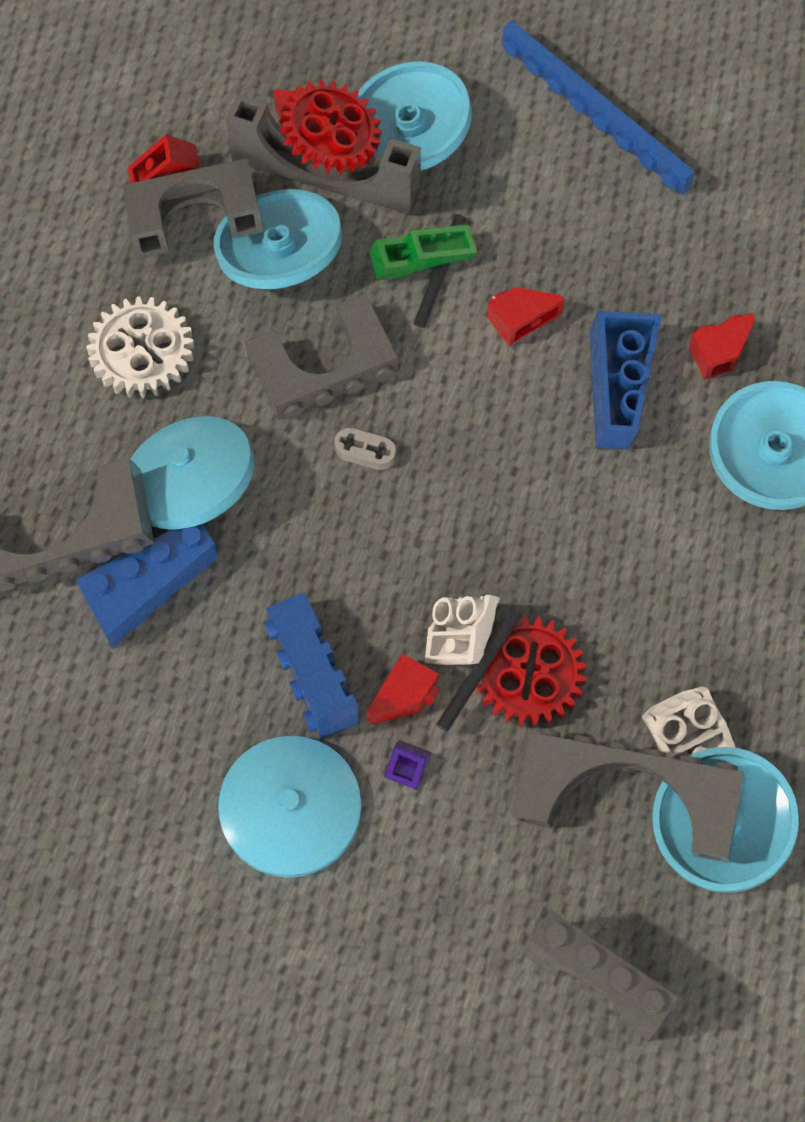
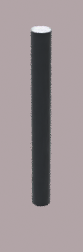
[413,214,466,328]
[436,608,522,732]

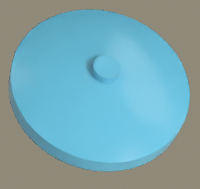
[357,62,472,171]
[214,189,343,289]
[709,381,805,510]
[131,416,255,530]
[218,736,361,878]
[652,747,799,893]

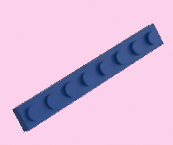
[502,20,695,195]

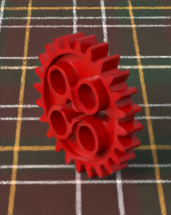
[278,79,382,174]
[476,616,587,728]

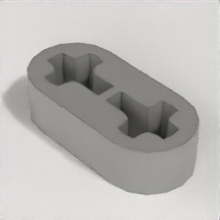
[334,428,396,470]

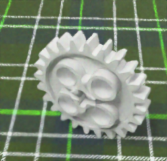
[87,297,195,398]

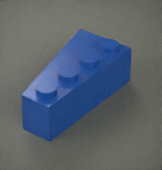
[589,311,662,449]
[76,524,218,649]
[263,592,359,740]

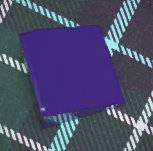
[384,740,432,790]

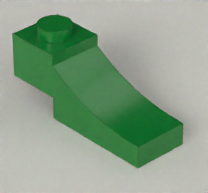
[369,224,477,281]

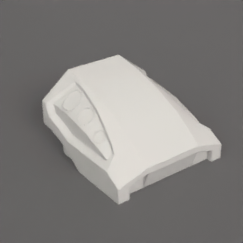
[425,595,500,665]
[641,687,736,760]

